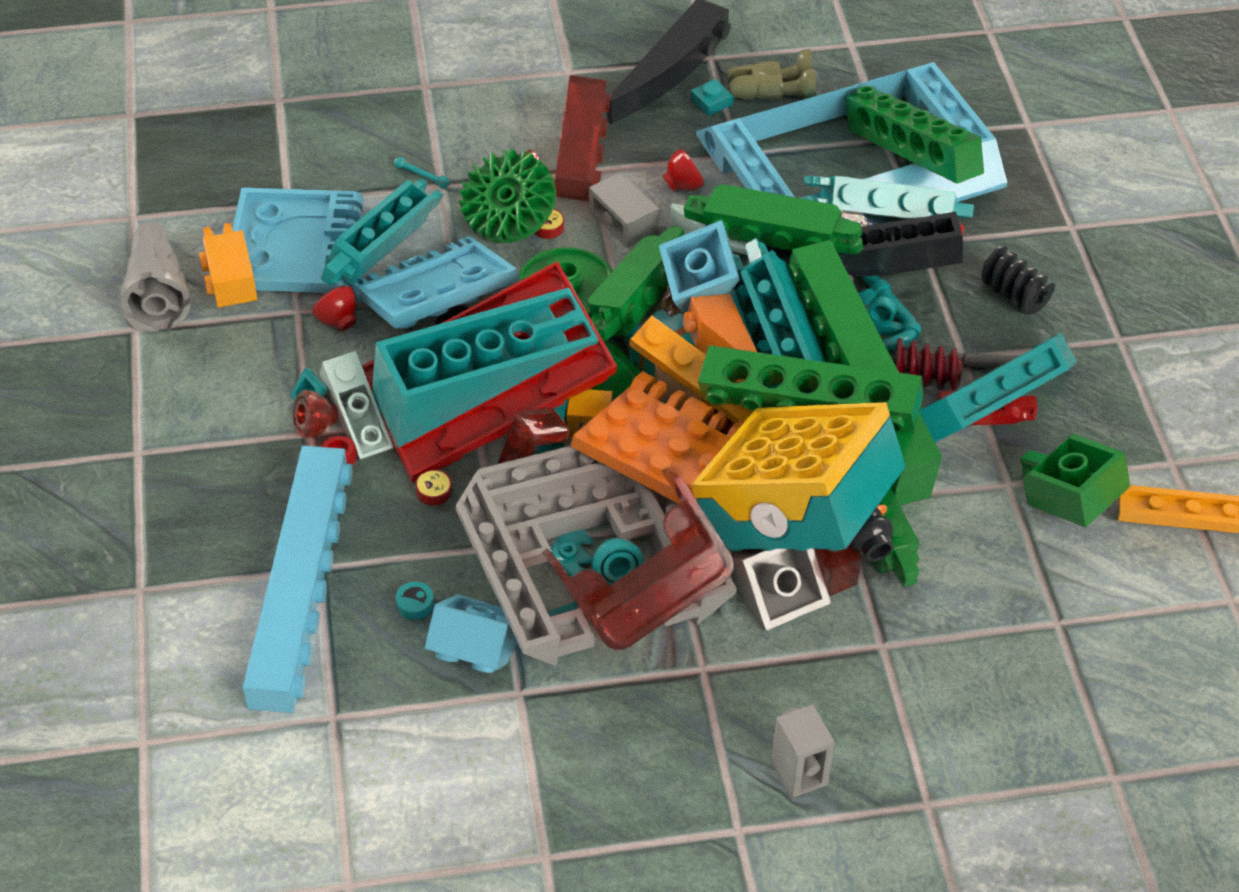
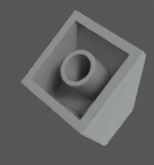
[726,549,831,631]

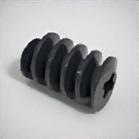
[981,245,1055,315]

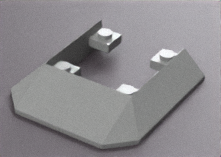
[456,446,737,666]

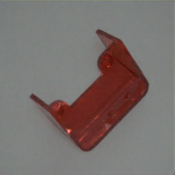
[542,467,734,650]

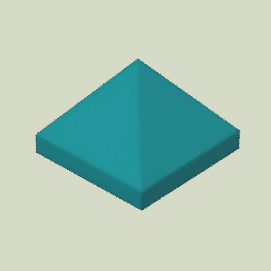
[289,367,328,416]

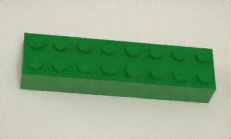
[787,240,942,506]

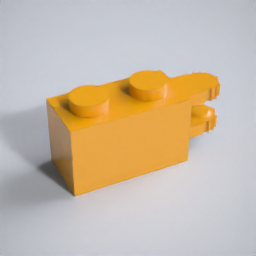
[199,223,258,308]

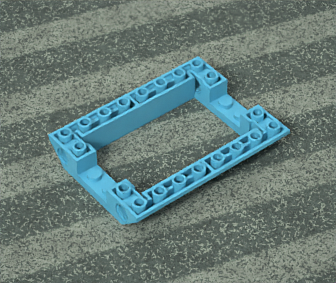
[696,62,1007,227]

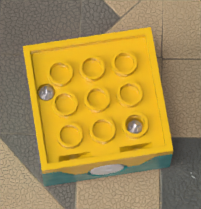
[691,402,906,551]

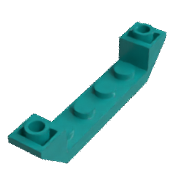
[919,332,1077,442]

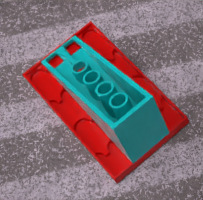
[362,261,617,483]

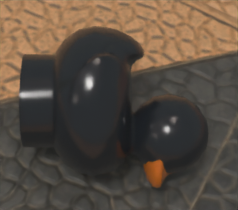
[849,504,894,562]

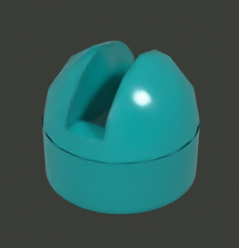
[868,294,897,324]

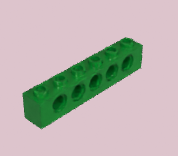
[845,86,984,184]
[698,345,924,433]

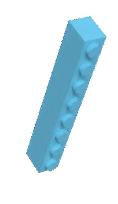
[243,446,353,713]

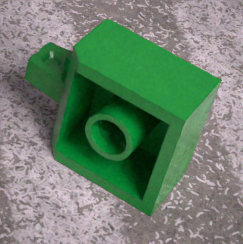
[1020,434,1130,528]

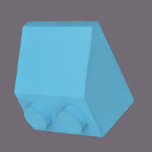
[659,220,740,315]
[424,594,517,673]

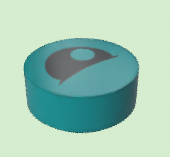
[395,581,434,620]

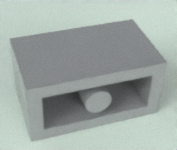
[589,172,660,248]
[771,704,835,799]

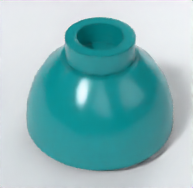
[592,538,644,588]

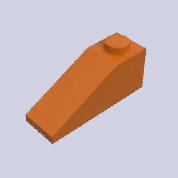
[683,294,757,381]

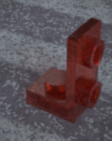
[497,407,570,464]

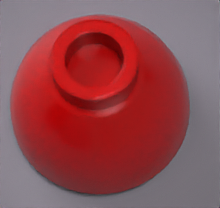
[662,149,704,191]
[312,286,357,331]

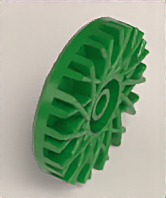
[458,148,556,243]
[518,247,613,319]

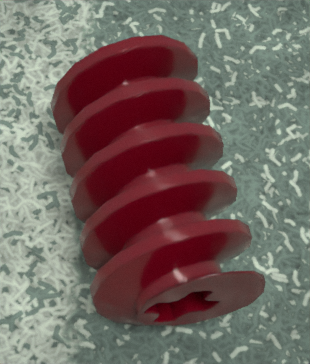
[893,338,966,391]

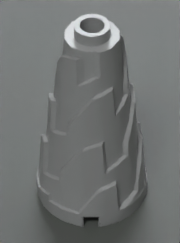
[120,221,191,332]

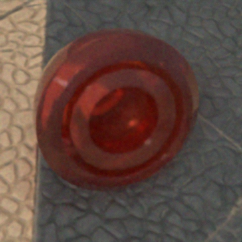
[293,390,338,439]

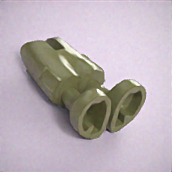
[727,49,816,100]

